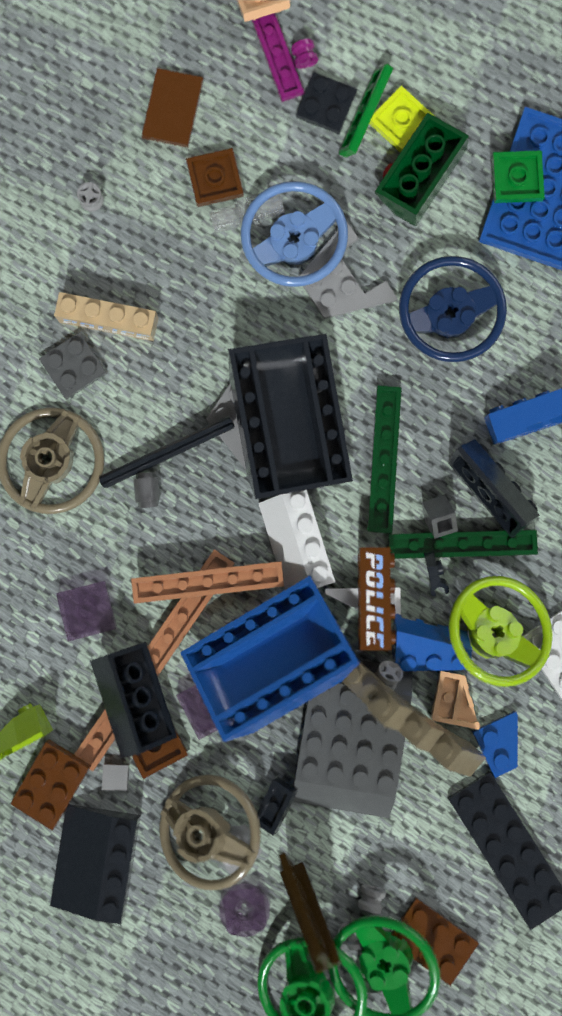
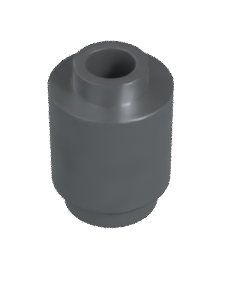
[133,472,160,509]

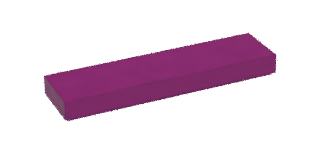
[251,13,304,102]

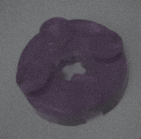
[219,883,270,937]

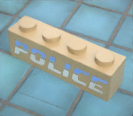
[54,292,159,341]

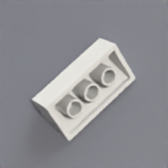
[258,490,335,590]

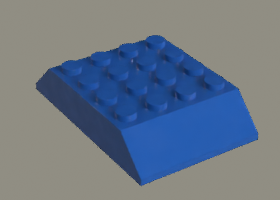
[180,576,360,742]

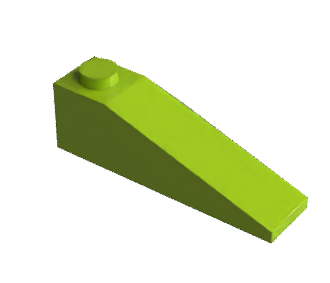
[0,703,53,760]

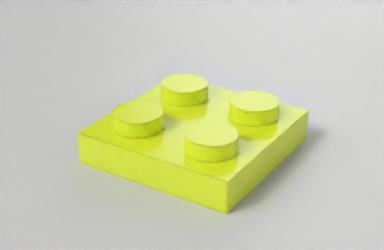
[369,85,434,153]

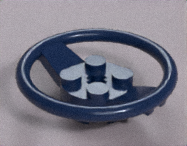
[399,256,507,362]

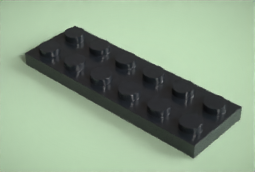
[448,771,562,930]

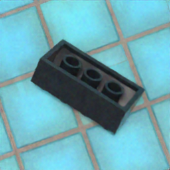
[448,439,540,539]
[90,642,177,758]

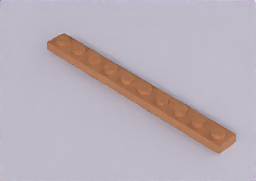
[74,549,235,772]

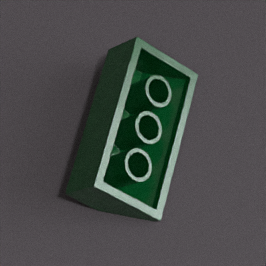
[375,112,469,227]

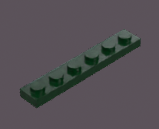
[367,386,402,534]
[388,530,538,559]

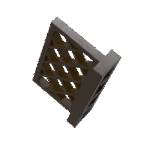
[278,852,342,974]

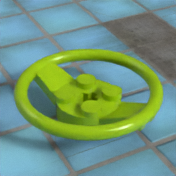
[449,576,553,687]

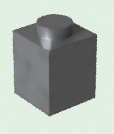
[422,495,458,539]

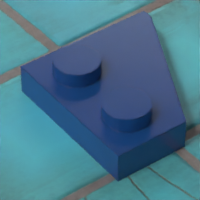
[472,711,518,778]

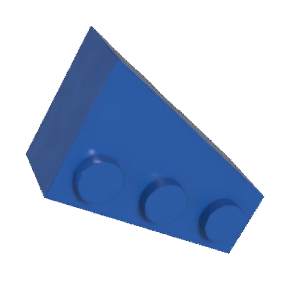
[484,388,562,445]
[392,613,472,671]

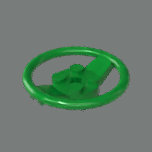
[328,915,440,1016]
[257,937,367,1016]

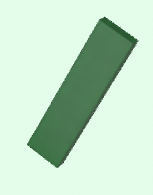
[339,64,394,158]

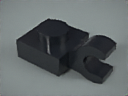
[424,551,449,597]

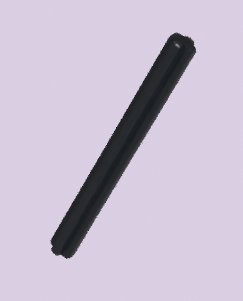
[99,416,235,488]

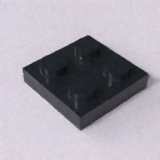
[296,72,358,135]

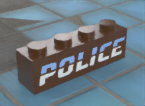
[358,547,396,650]

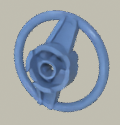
[241,181,348,287]

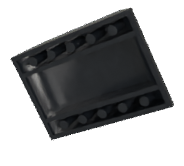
[228,334,353,499]

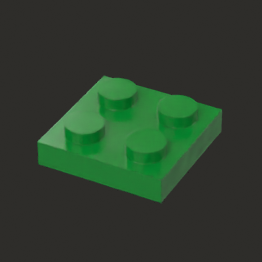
[491,151,545,203]

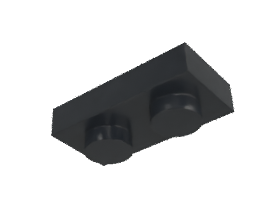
[257,777,298,836]

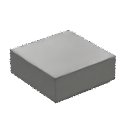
[102,763,129,791]

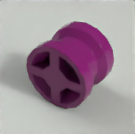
[291,39,319,70]

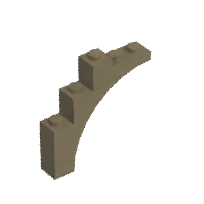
[342,660,486,777]

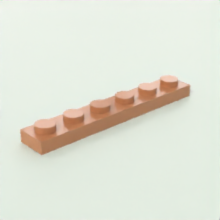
[131,561,284,604]

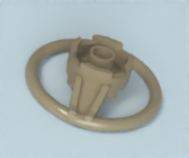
[0,408,104,514]
[159,775,261,891]

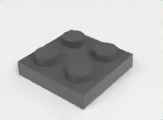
[39,332,107,400]

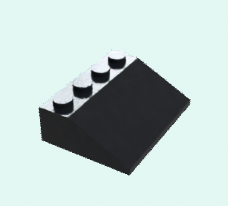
[50,804,141,925]

